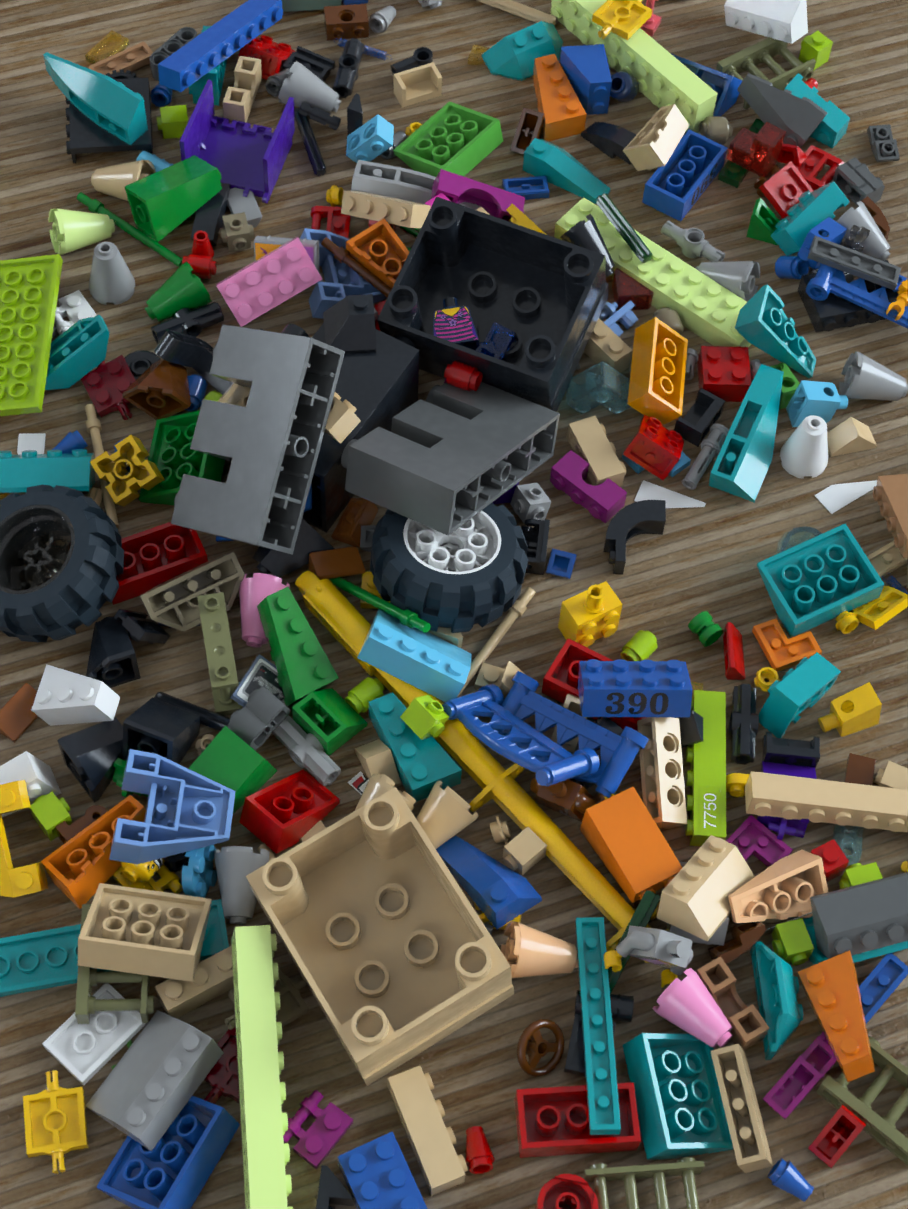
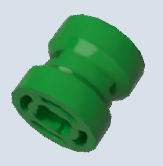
[688,611,724,647]

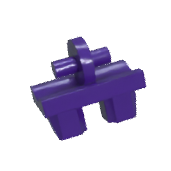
[757,816,810,840]

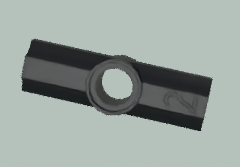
[333,38,364,98]
[151,302,224,345]
[729,684,759,765]

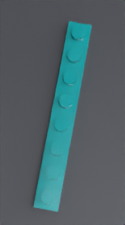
[575,917,621,1135]

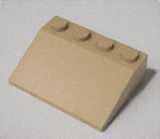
[78,883,212,982]

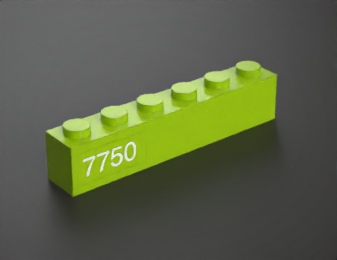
[685,690,726,846]

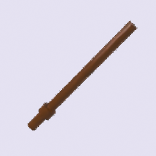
[321,237,392,298]

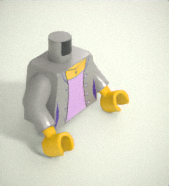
[604,926,693,988]

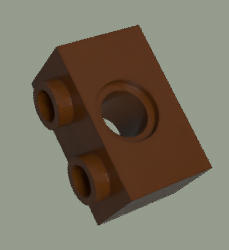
[324,4,369,41]

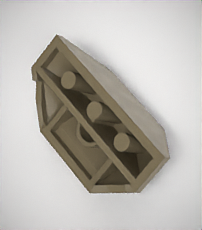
[140,552,244,632]

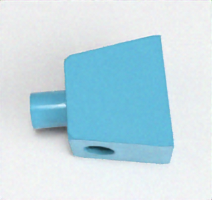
[786,380,848,427]

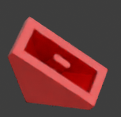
[808,1105,866,1168]

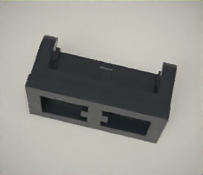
[521,519,550,575]
[762,732,820,768]

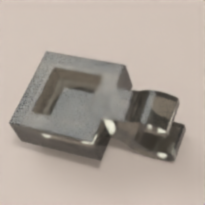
[840,225,870,253]

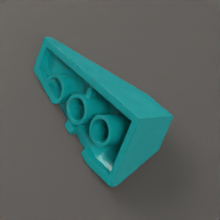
[735,284,817,378]

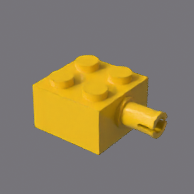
[558,581,623,647]

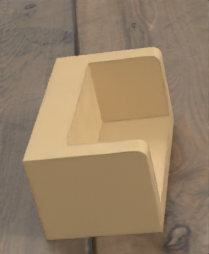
[393,62,442,108]

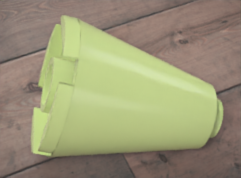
[49,208,115,255]

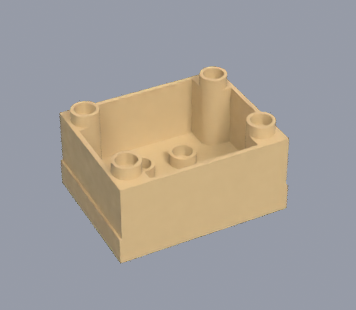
[246,787,514,1086]

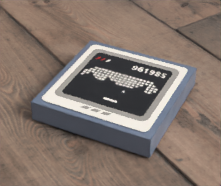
[230,654,285,707]

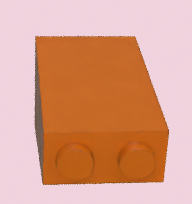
[580,786,683,903]

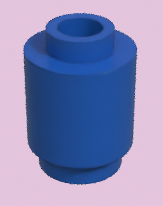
[775,256,809,280]
[185,374,208,412]

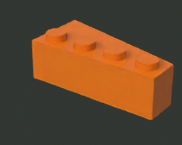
[533,54,587,142]
[346,218,410,289]
[41,795,146,909]
[797,950,875,1082]

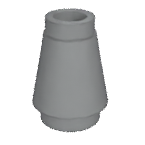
[369,6,397,33]

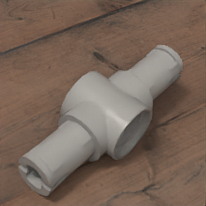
[661,220,726,262]

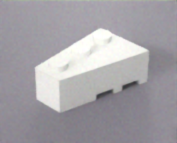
[31,664,120,726]
[0,751,61,817]

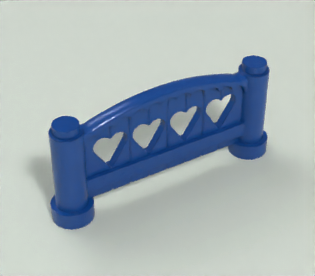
[806,263,908,329]
[494,671,649,798]
[442,684,600,786]

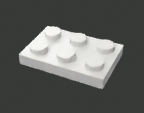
[42,983,147,1086]

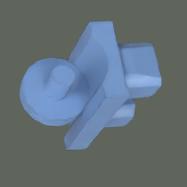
[599,300,639,337]

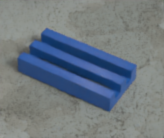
[502,176,550,200]

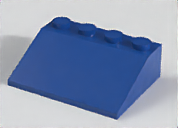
[96,1096,240,1209]

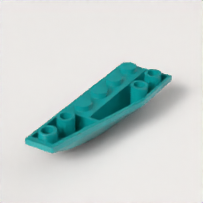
[43,52,148,145]
[709,364,784,502]

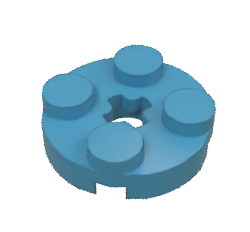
[182,845,217,898]

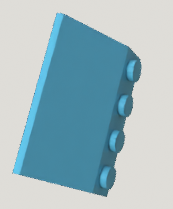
[357,609,472,702]

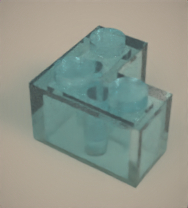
[566,361,631,415]

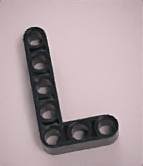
[154,330,233,395]

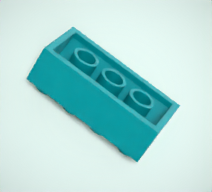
[0,449,95,493]

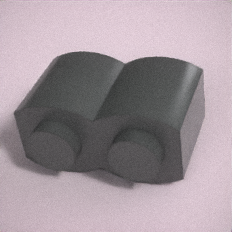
[228,686,291,750]

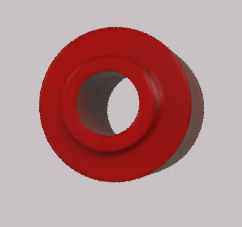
[182,254,217,279]
[444,361,483,391]

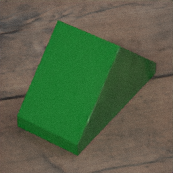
[746,198,780,245]

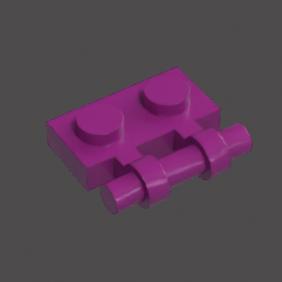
[283,1090,354,1169]

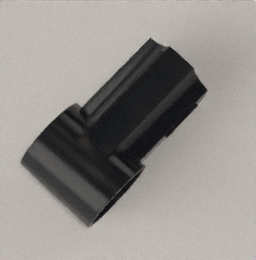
[390,47,433,78]

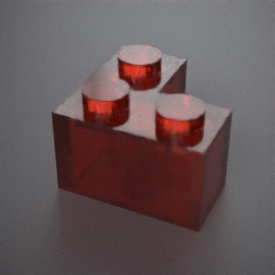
[726,122,786,177]

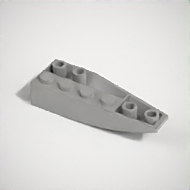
[351,160,480,210]

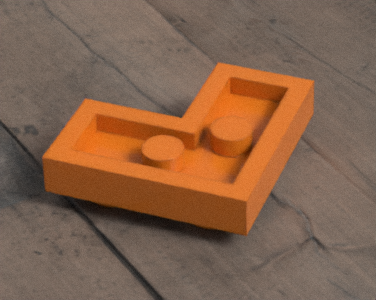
[752,618,822,672]

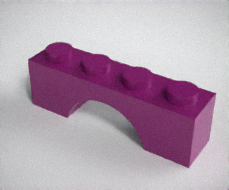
[431,169,525,223]

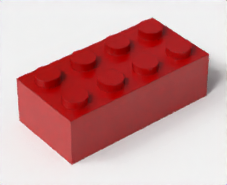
[112,522,208,605]
[541,638,647,731]
[514,1082,641,1158]

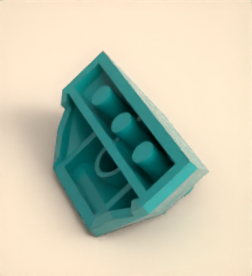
[481,21,563,81]
[45,315,110,390]
[750,941,804,1060]

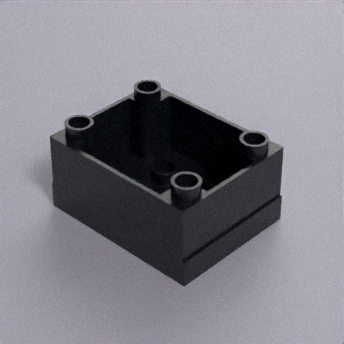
[377,196,608,412]

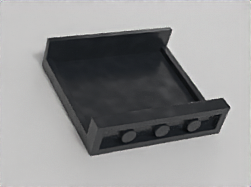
[65,77,153,164]

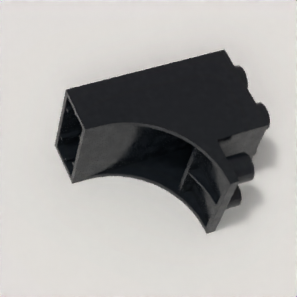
[260,323,419,533]

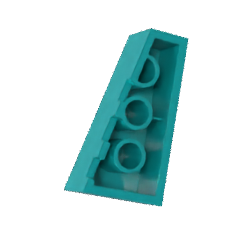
[189,26,228,105]
[368,692,462,802]

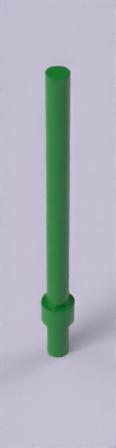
[77,192,183,267]
[329,577,431,633]

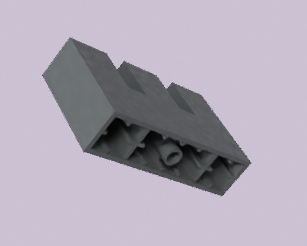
[171,324,345,555]
[341,382,560,536]

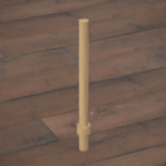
[85,404,119,529]
[443,587,536,702]

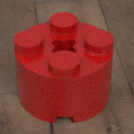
[535,1174,598,1209]

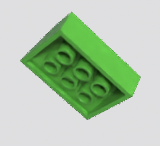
[393,101,503,177]

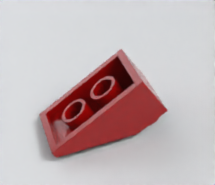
[239,769,340,854]

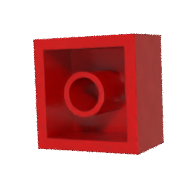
[697,346,751,402]

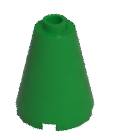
[144,262,212,322]

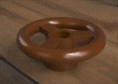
[517,1019,565,1077]

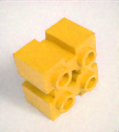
[90,435,165,507]

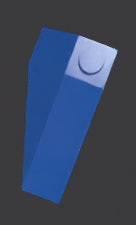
[670,53,742,117]
[436,836,542,929]

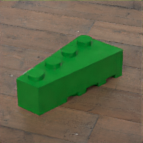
[257,587,339,707]

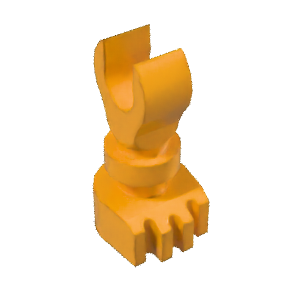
[886,279,908,321]

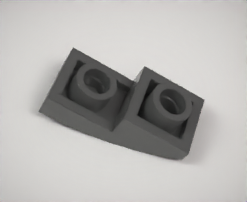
[867,124,900,162]

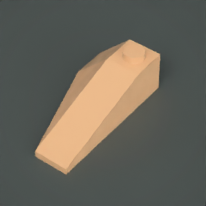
[728,850,828,923]

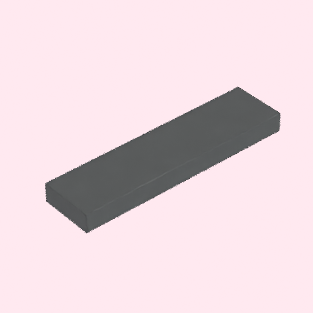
[807,236,901,290]

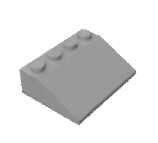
[86,1010,224,1151]

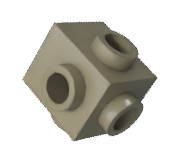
[220,212,254,252]

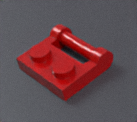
[795,145,844,190]
[310,206,351,238]

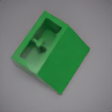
[292,688,368,756]

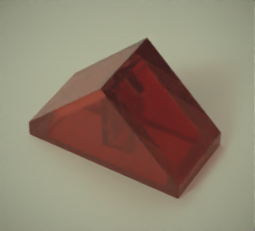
[612,268,654,311]

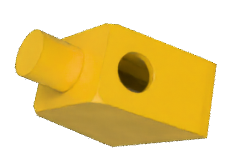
[818,682,882,737]

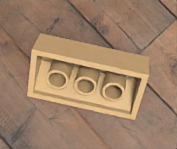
[657,835,755,942]

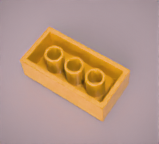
[627,317,688,426]

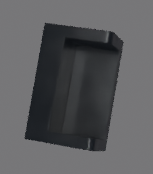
[674,388,725,447]

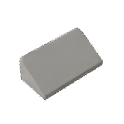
[227,188,262,228]

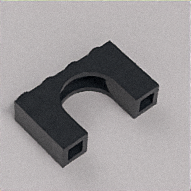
[798,260,899,333]

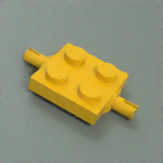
[592,0,652,40]
[23,1070,88,1174]

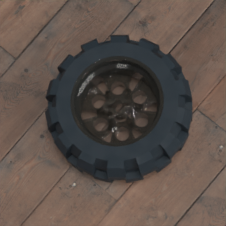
[0,485,124,642]

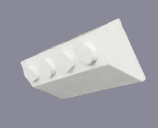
[724,0,808,44]

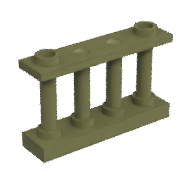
[716,37,816,110]
[197,592,242,716]
[75,904,154,1024]
[816,1036,908,1166]
[583,1157,705,1209]

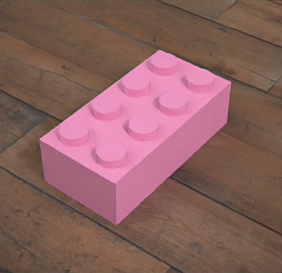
[216,237,322,327]

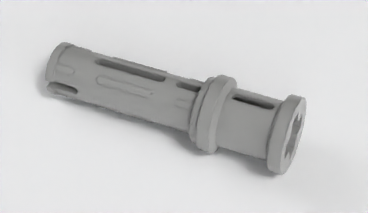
[682,423,729,490]

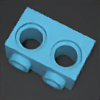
[346,114,394,163]

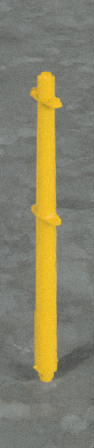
[295,571,660,963]

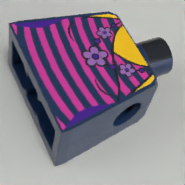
[433,297,481,351]

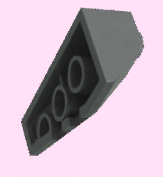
[737,73,827,148]

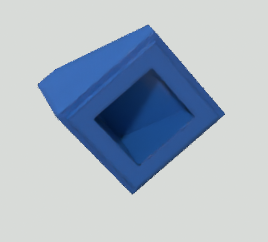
[546,548,577,579]

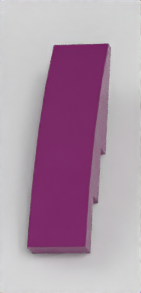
[762,1032,837,1120]

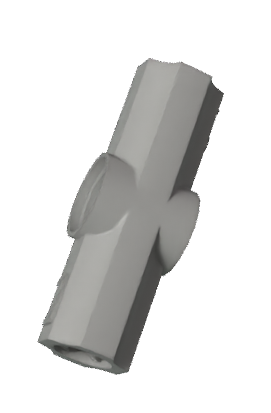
[272,715,341,786]

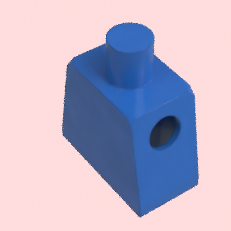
[797,217,847,269]

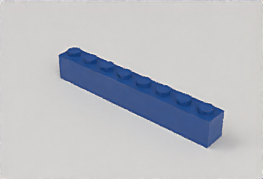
[158,0,283,92]

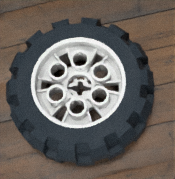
[370,502,528,633]

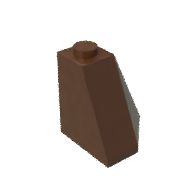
[122,359,191,420]

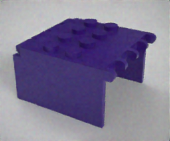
[179,80,295,204]

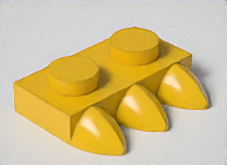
[852,586,908,630]

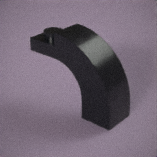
[603,500,666,575]

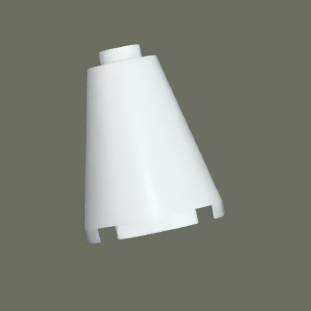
[780,415,828,479]

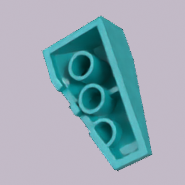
[522,138,611,204]

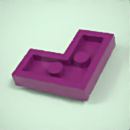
[726,815,793,867]

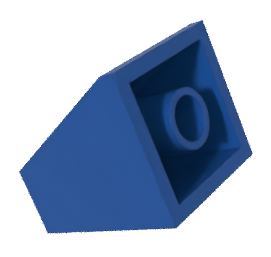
[559,44,612,115]

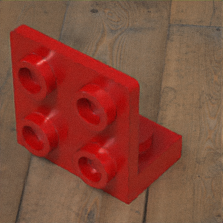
[237,35,296,80]
[623,415,684,481]

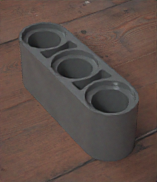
[150,27,197,81]

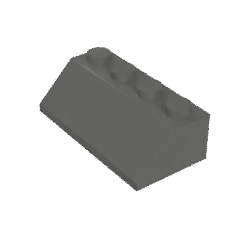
[810,872,908,959]

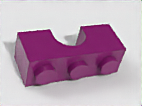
[550,450,627,523]

